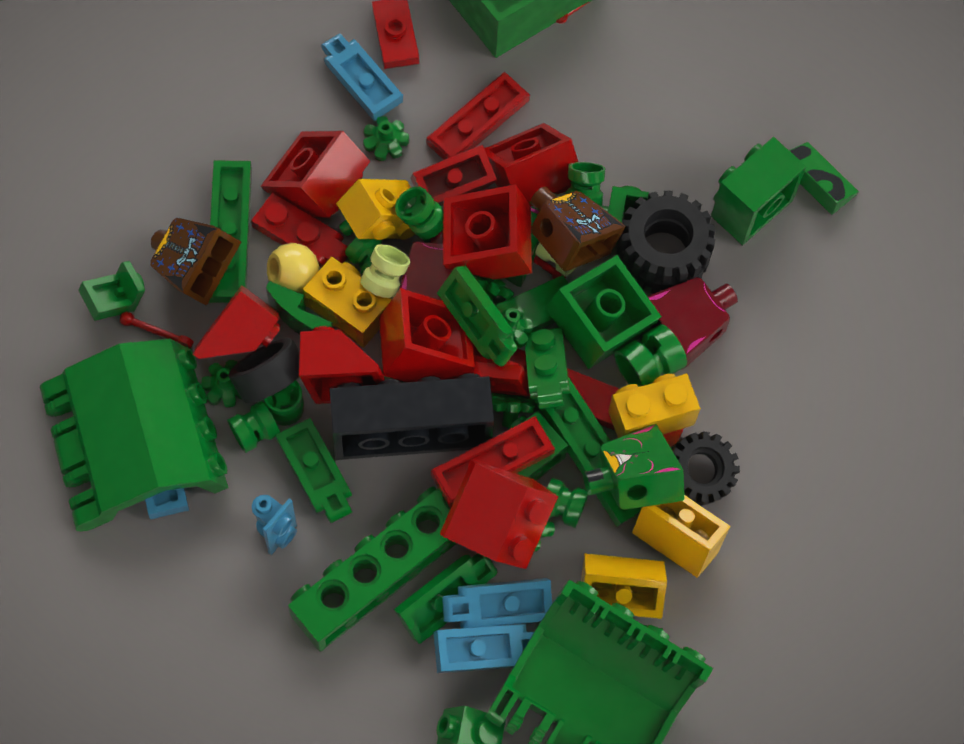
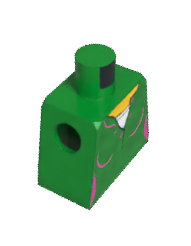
[583,424,685,510]

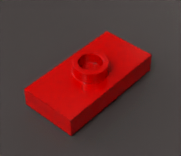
[372,0,419,69]

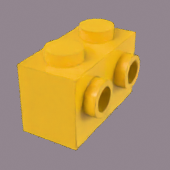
[336,179,415,240]
[303,257,391,348]
[608,373,701,438]
[632,495,731,578]
[581,553,667,619]

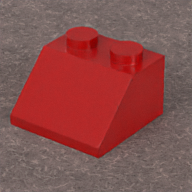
[484,123,578,207]
[261,131,371,218]
[443,184,532,280]
[193,285,281,359]
[379,288,475,382]
[299,326,385,404]
[440,460,559,569]

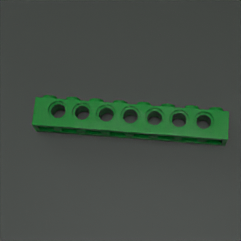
[288,411,568,652]

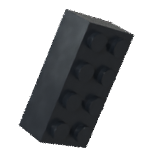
[330,373,494,460]

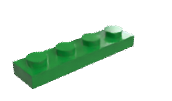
[208,160,252,303]
[534,377,642,527]

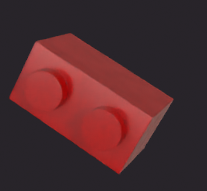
[410,145,497,206]

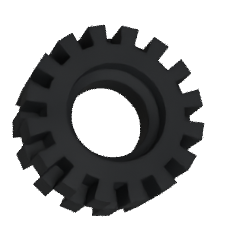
[671,431,740,506]

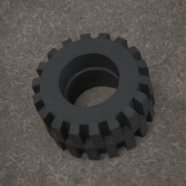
[617,191,716,294]

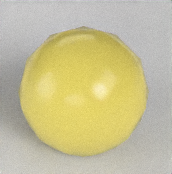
[267,243,320,294]

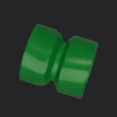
[614,324,687,387]

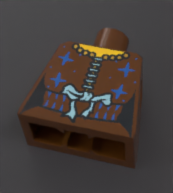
[530,187,626,272]
[151,218,241,306]

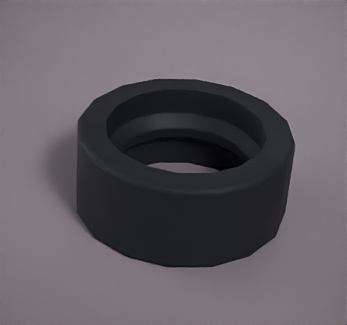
[228,338,300,403]

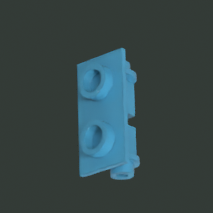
[252,495,297,555]

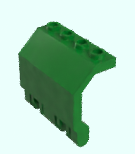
[40,339,228,532]
[484,579,713,744]

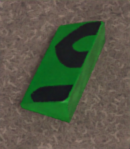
[789,142,859,215]

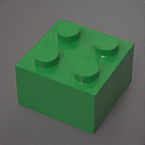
[711,136,806,246]
[545,255,662,369]

